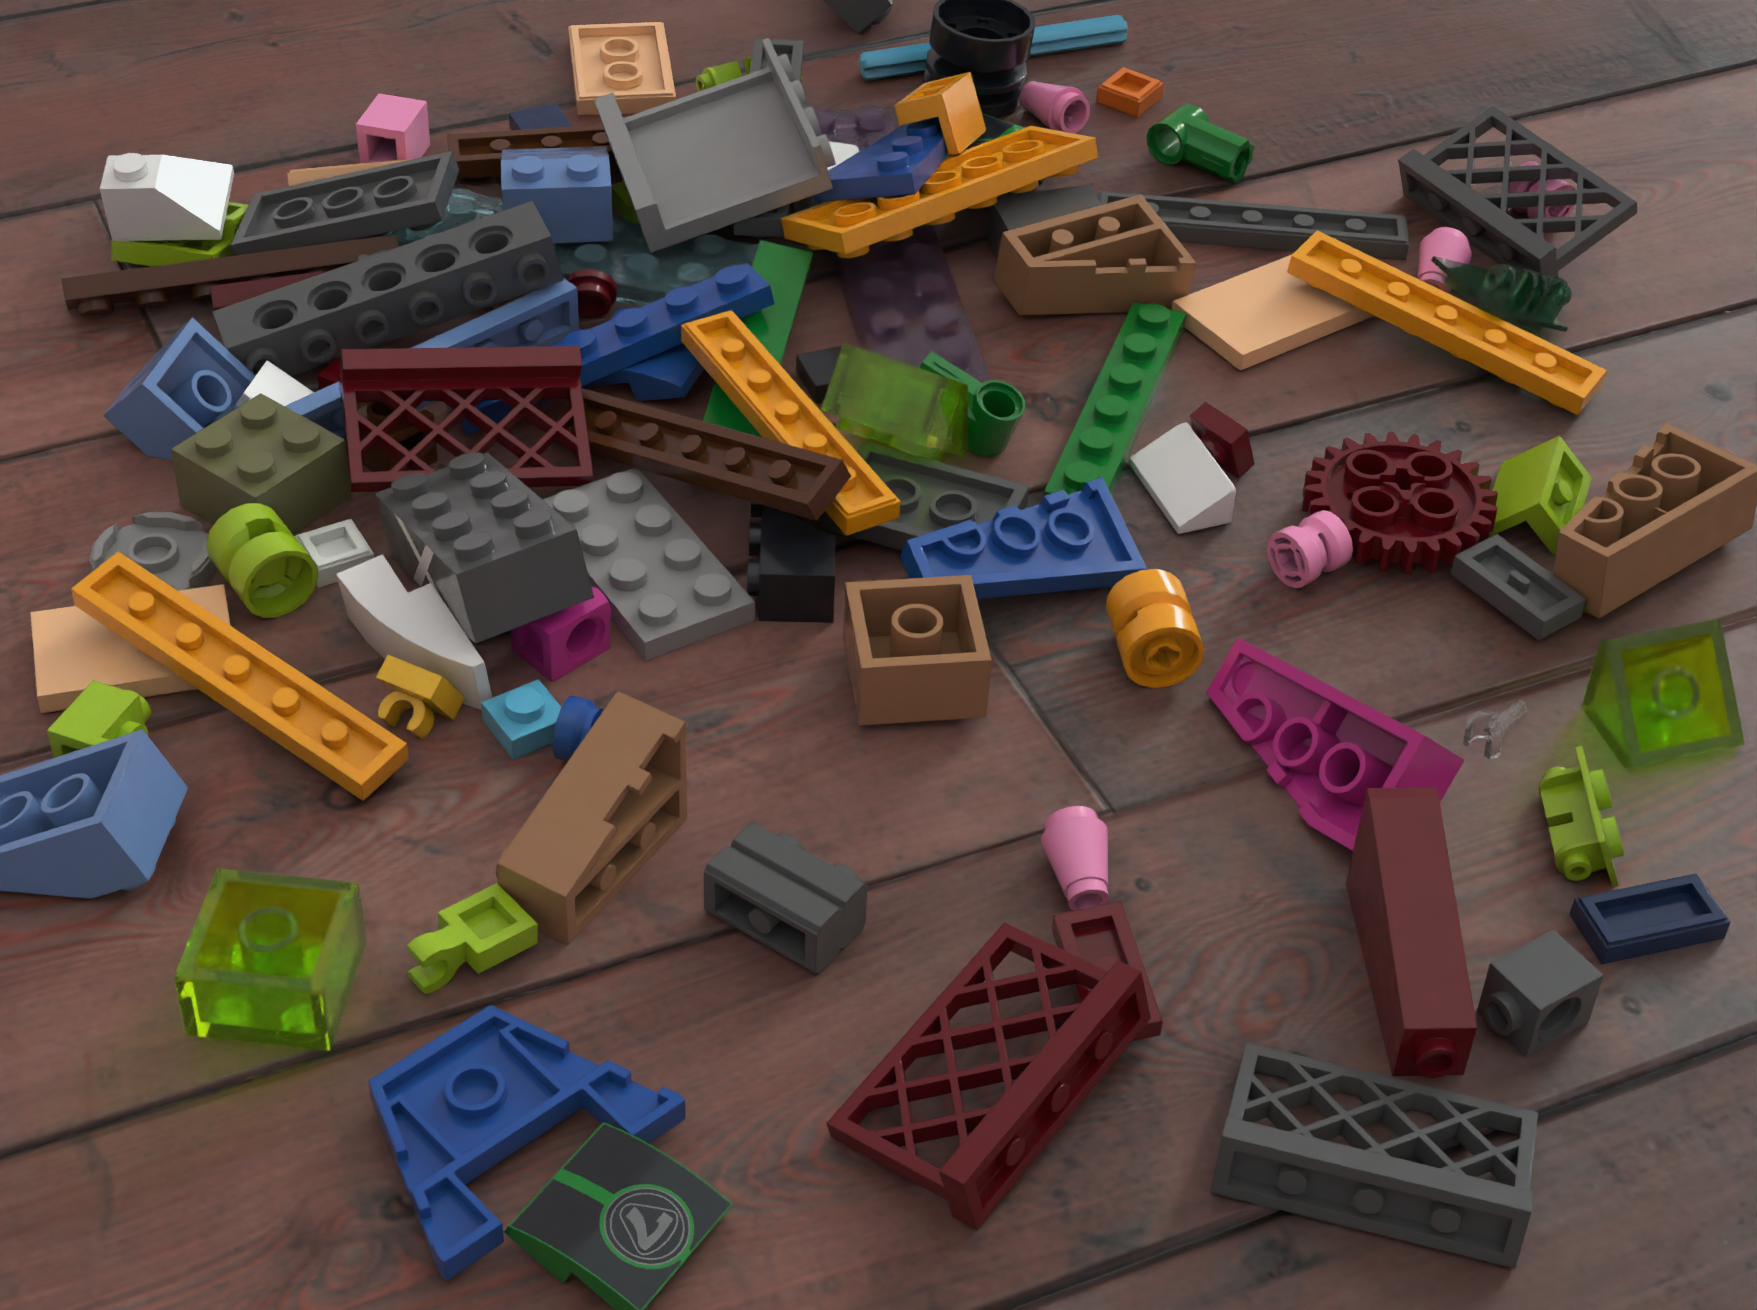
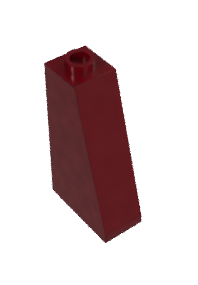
[1346,787,1477,1078]

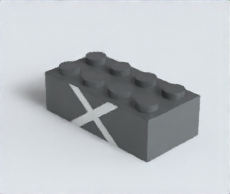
[374,452,594,644]

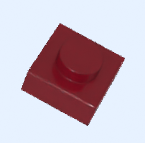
[1189,402,1255,479]

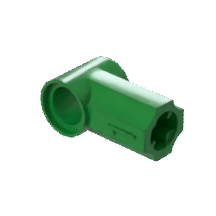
[1146,104,1254,183]
[905,351,1026,457]

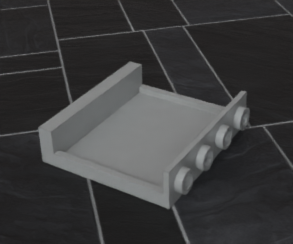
[594,38,836,253]

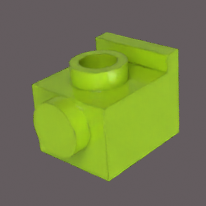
[47,680,152,758]

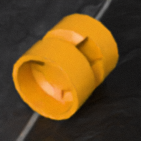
[1106,569,1205,688]

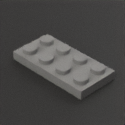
[542,467,755,662]

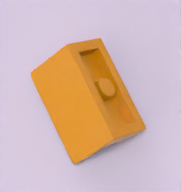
[894,72,986,156]

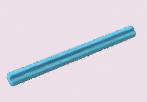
[858,15,1128,81]

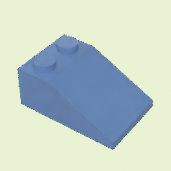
[501,147,613,243]
[0,729,188,899]

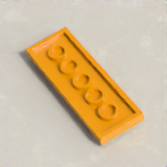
[781,126,1098,258]

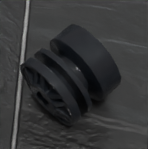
[923,0,1035,116]

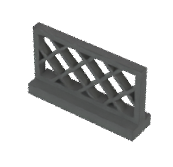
[1398,106,1637,295]
[1210,1042,1538,1269]

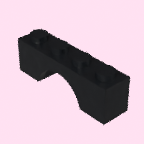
[747,423,836,623]

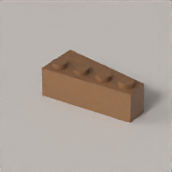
[1553,423,1757,618]

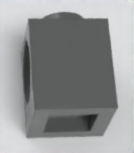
[1477,929,1604,1057]

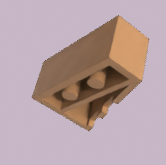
[496,691,687,945]

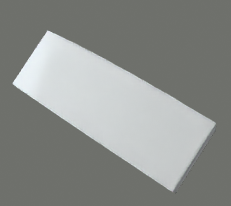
[336,554,493,710]

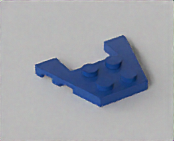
[368,1005,686,1281]

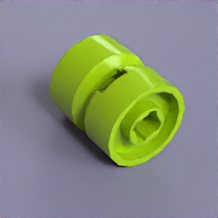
[206,503,319,618]

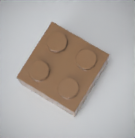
[843,575,992,726]

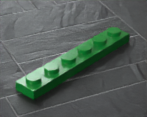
[1044,302,1186,496]

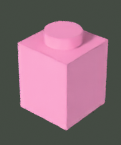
[356,93,430,164]

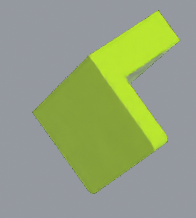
[1489,436,1592,555]

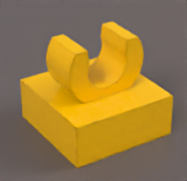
[376,655,465,739]

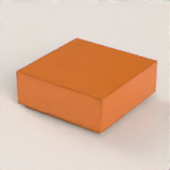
[1096,67,1164,118]

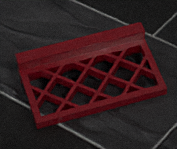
[339,346,593,492]
[826,922,1151,1230]

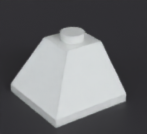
[100,153,234,241]

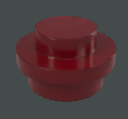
[565,268,617,319]

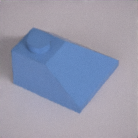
[103,317,255,461]

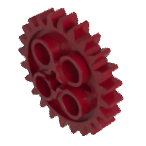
[1302,432,1498,574]

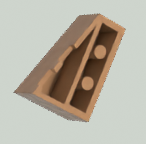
[993,194,1197,315]

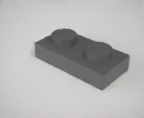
[1450,534,1586,640]

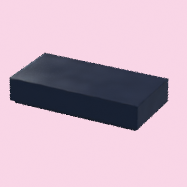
[1569,873,1731,965]

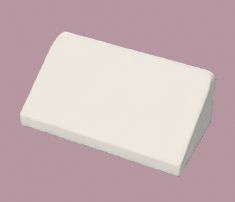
[1129,422,1236,534]

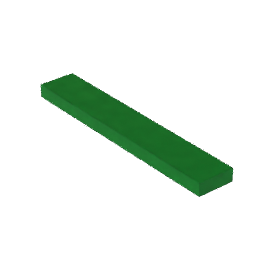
[703,240,813,437]

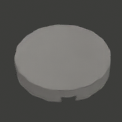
[89,512,217,591]

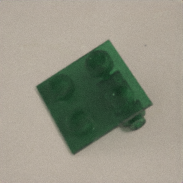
[1431,256,1572,332]

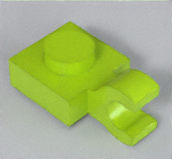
[407,883,538,994]

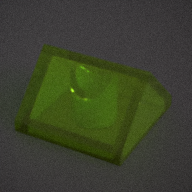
[1581,618,1745,768]

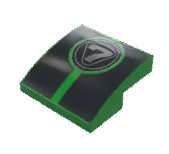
[504,1122,733,1310]

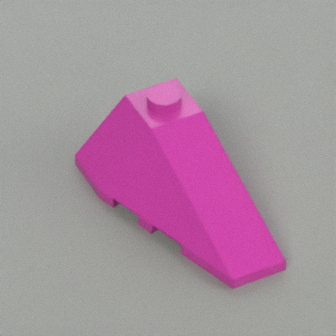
[1206,637,1464,851]

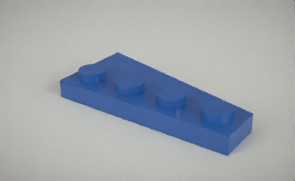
[813,117,949,202]
[900,477,1147,599]

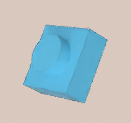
[481,679,561,760]

